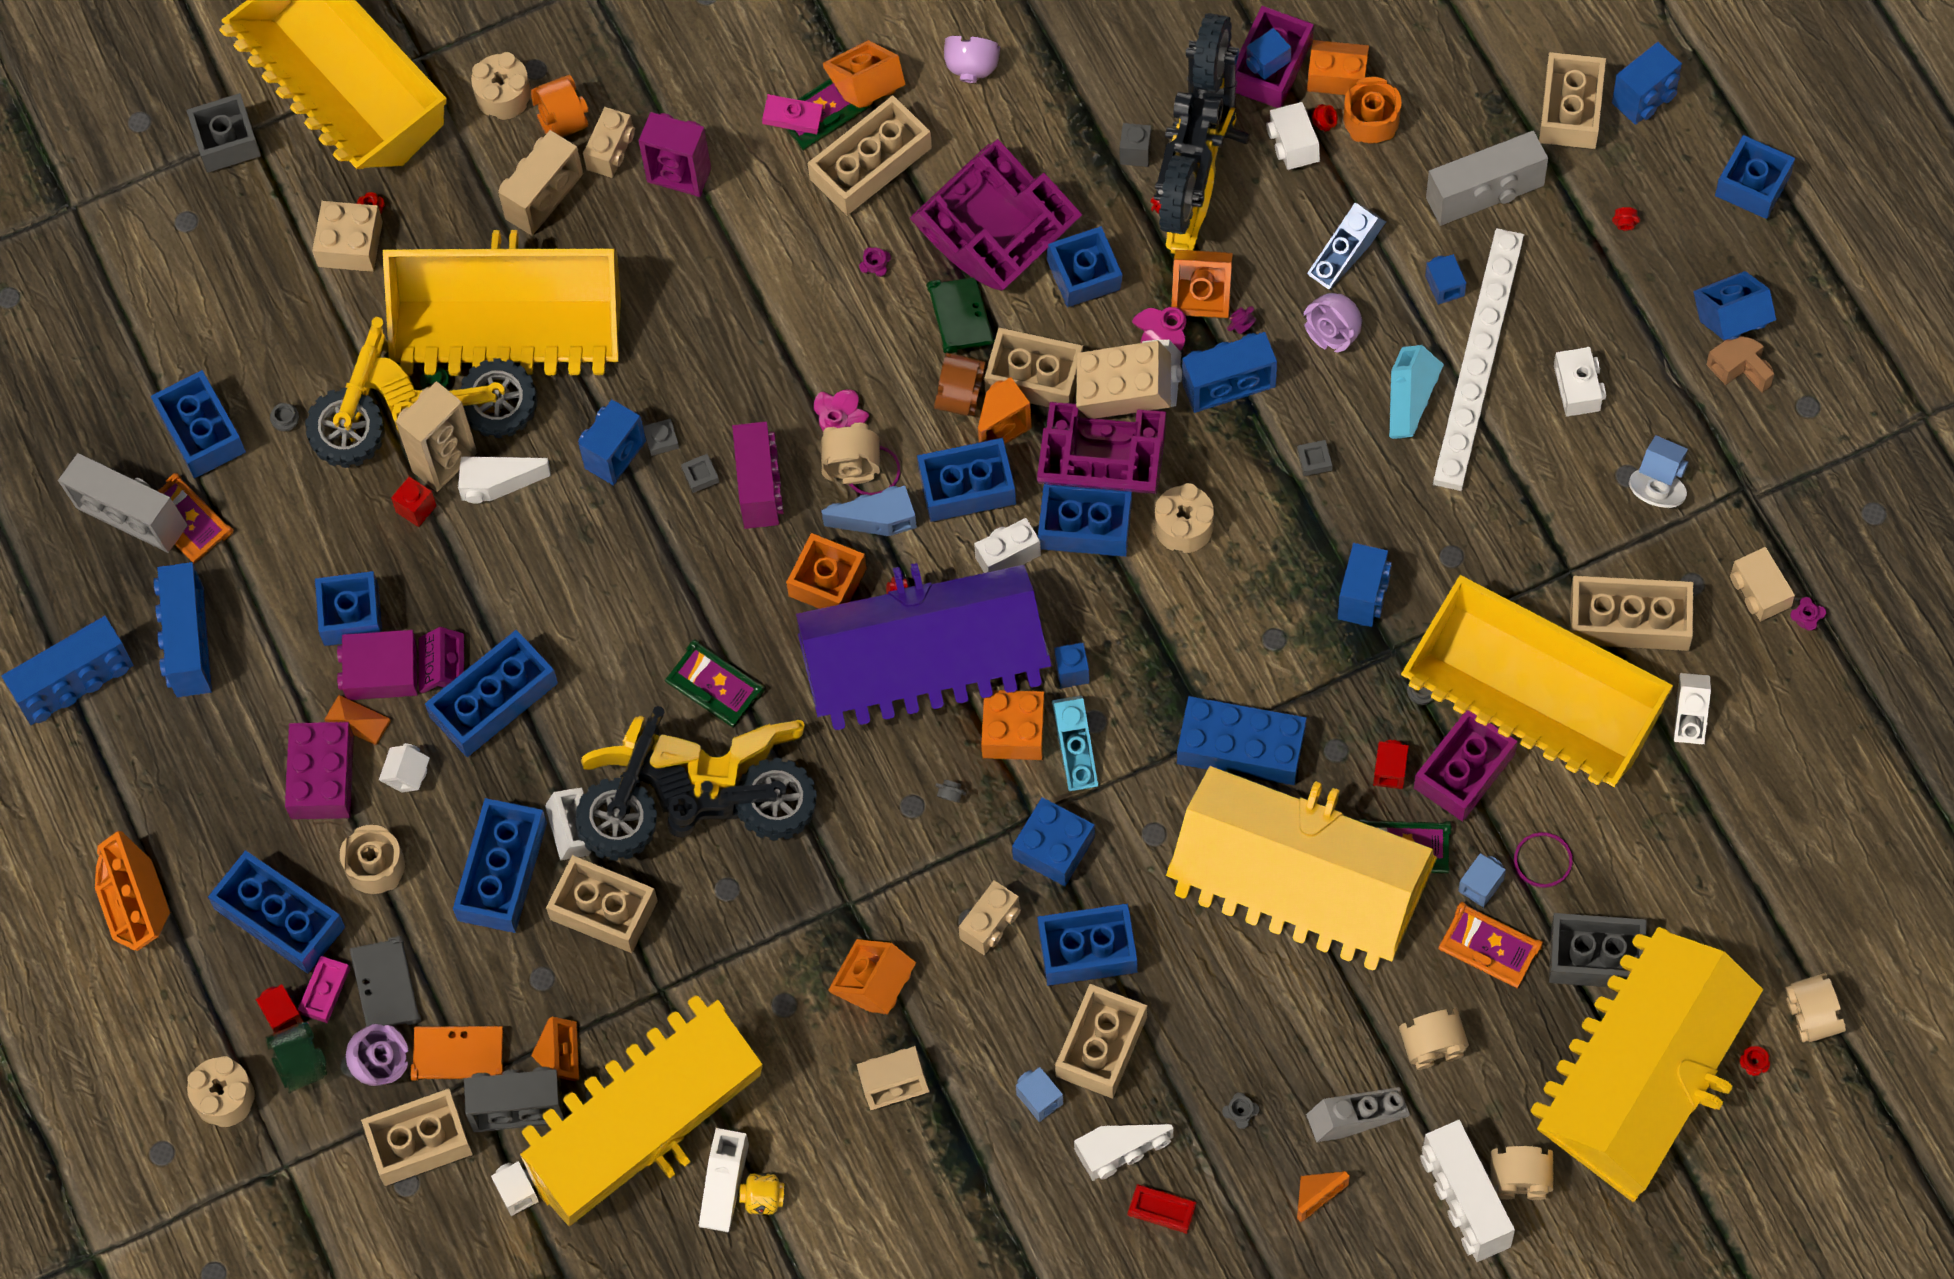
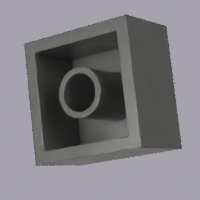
[186,93,261,173]

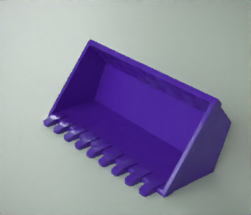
[796,563,1051,730]

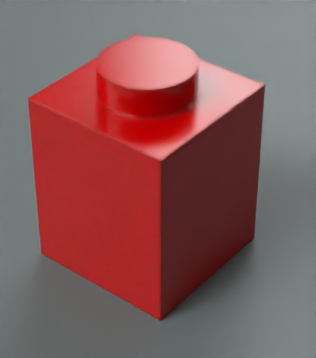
[391,476,437,527]
[1373,740,1409,789]
[255,984,304,1039]

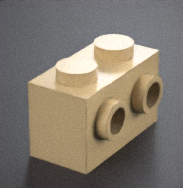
[583,107,635,178]
[1730,547,1795,622]
[958,880,1021,956]
[856,1046,929,1110]

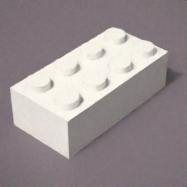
[1420,1120,1515,1262]

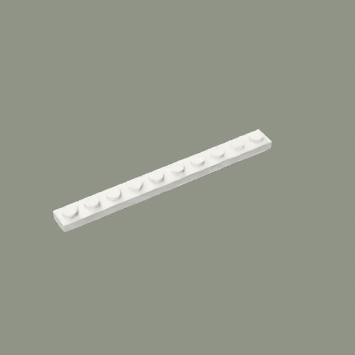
[1433,228,1524,491]

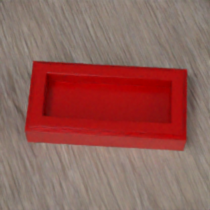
[1128,1184,1196,1234]

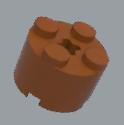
[934,352,985,416]

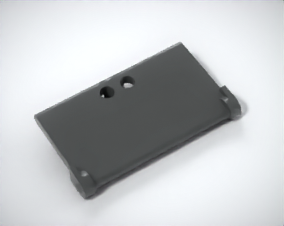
[350,936,421,1026]

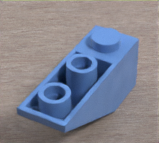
[1307,202,1386,290]
[821,486,917,536]

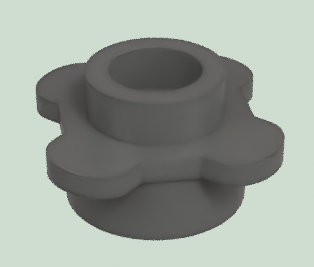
[935,780,966,803]
[1222,1093,1259,1129]

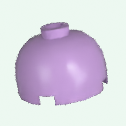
[944,36,1001,83]
[1303,293,1362,353]
[346,1024,408,1086]

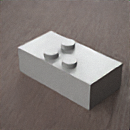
[1426,130,1548,226]
[58,453,187,553]

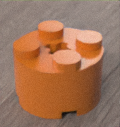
[531,75,588,138]
[1343,77,1402,143]

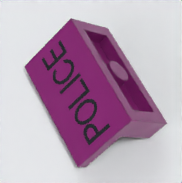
[419,627,464,693]

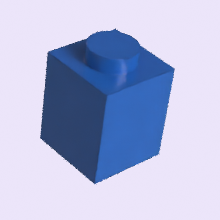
[1246,28,1291,80]
[1425,254,1466,305]
[1054,643,1089,688]

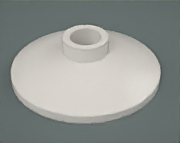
[1629,470,1687,508]

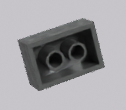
[1549,913,1646,987]
[464,1067,565,1132]

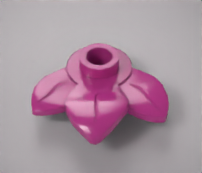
[1132,307,1186,351]
[814,389,869,431]

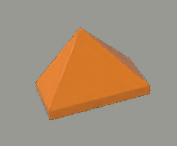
[324,695,391,745]
[531,1016,579,1081]
[1297,1171,1350,1222]

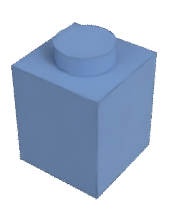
[1639,435,1689,486]
[1458,853,1506,908]
[1016,1067,1063,1122]

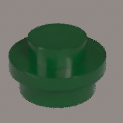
[420,367,449,390]

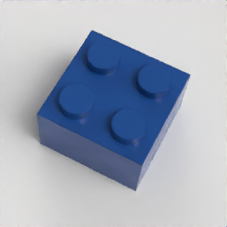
[1612,42,1682,125]
[1715,135,1795,219]
[1046,226,1123,308]
[1693,271,1776,340]
[578,399,646,485]
[1338,543,1392,627]
[315,571,382,646]
[1012,797,1095,886]

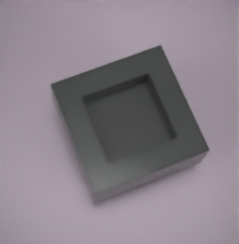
[643,419,679,456]
[1297,440,1332,476]
[681,454,719,493]

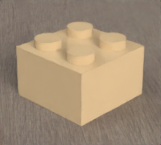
[312,201,383,272]

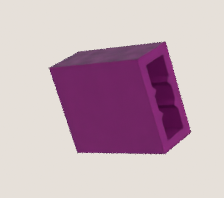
[337,630,418,700]

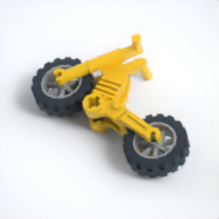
[305,317,537,468]

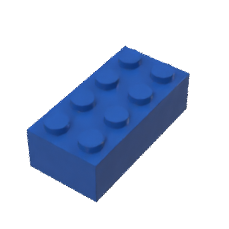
[154,562,212,697]
[1,616,134,726]
[425,630,558,757]
[1177,696,1307,786]
[453,798,547,933]
[208,850,345,974]

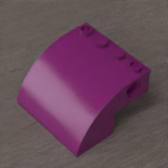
[910,139,1082,291]
[1037,402,1166,494]

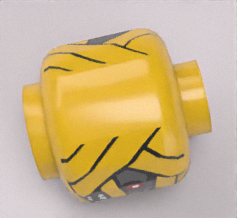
[739,1173,784,1215]

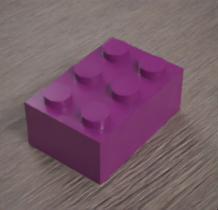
[1236,6,1314,108]
[639,112,711,197]
[732,421,784,529]
[1414,711,1517,822]
[285,722,354,820]

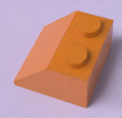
[823,40,906,108]
[1307,40,1369,95]
[1171,250,1233,318]
[978,377,1032,445]
[828,939,916,1014]

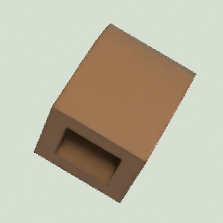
[1706,337,1774,393]

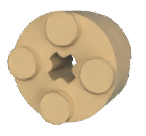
[471,52,531,120]
[821,423,880,484]
[1155,483,1214,553]
[340,825,405,894]
[1785,973,1846,1043]
[1399,1009,1469,1070]
[187,1056,255,1127]
[1491,1146,1553,1200]

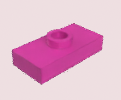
[762,94,823,134]
[297,956,350,1023]

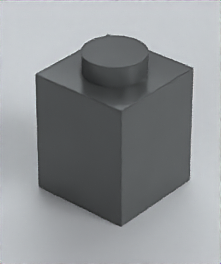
[1120,123,1151,167]

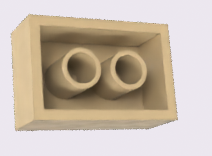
[1539,52,1606,149]
[498,130,583,236]
[984,328,1083,407]
[1076,340,1171,419]
[546,855,658,953]
[1055,984,1147,1099]
[361,1089,473,1186]

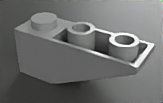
[1306,1087,1410,1142]

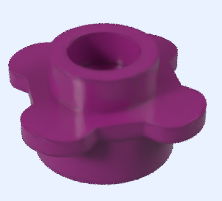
[859,247,891,277]
[1227,306,1256,334]
[1790,597,1826,631]

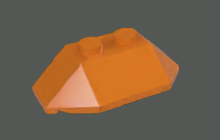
[94,831,170,951]

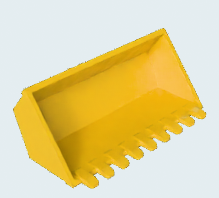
[219,0,447,169]
[383,230,621,376]
[1401,575,1673,787]
[1166,766,1437,970]
[1531,927,1764,1202]
[520,995,763,1227]

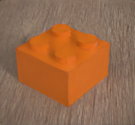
[786,533,867,609]
[981,690,1045,760]

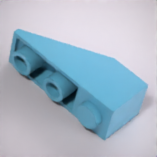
[1389,345,1444,439]
[1052,695,1098,792]

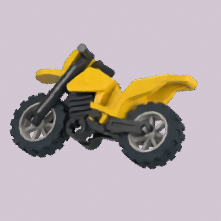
[1154,13,1250,254]
[576,706,816,861]

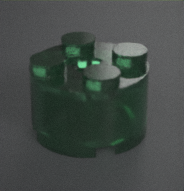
[265,1022,327,1093]

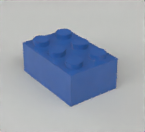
[1182,332,1277,413]
[150,370,246,479]
[917,438,1016,522]
[1038,484,1132,557]
[1037,903,1137,986]

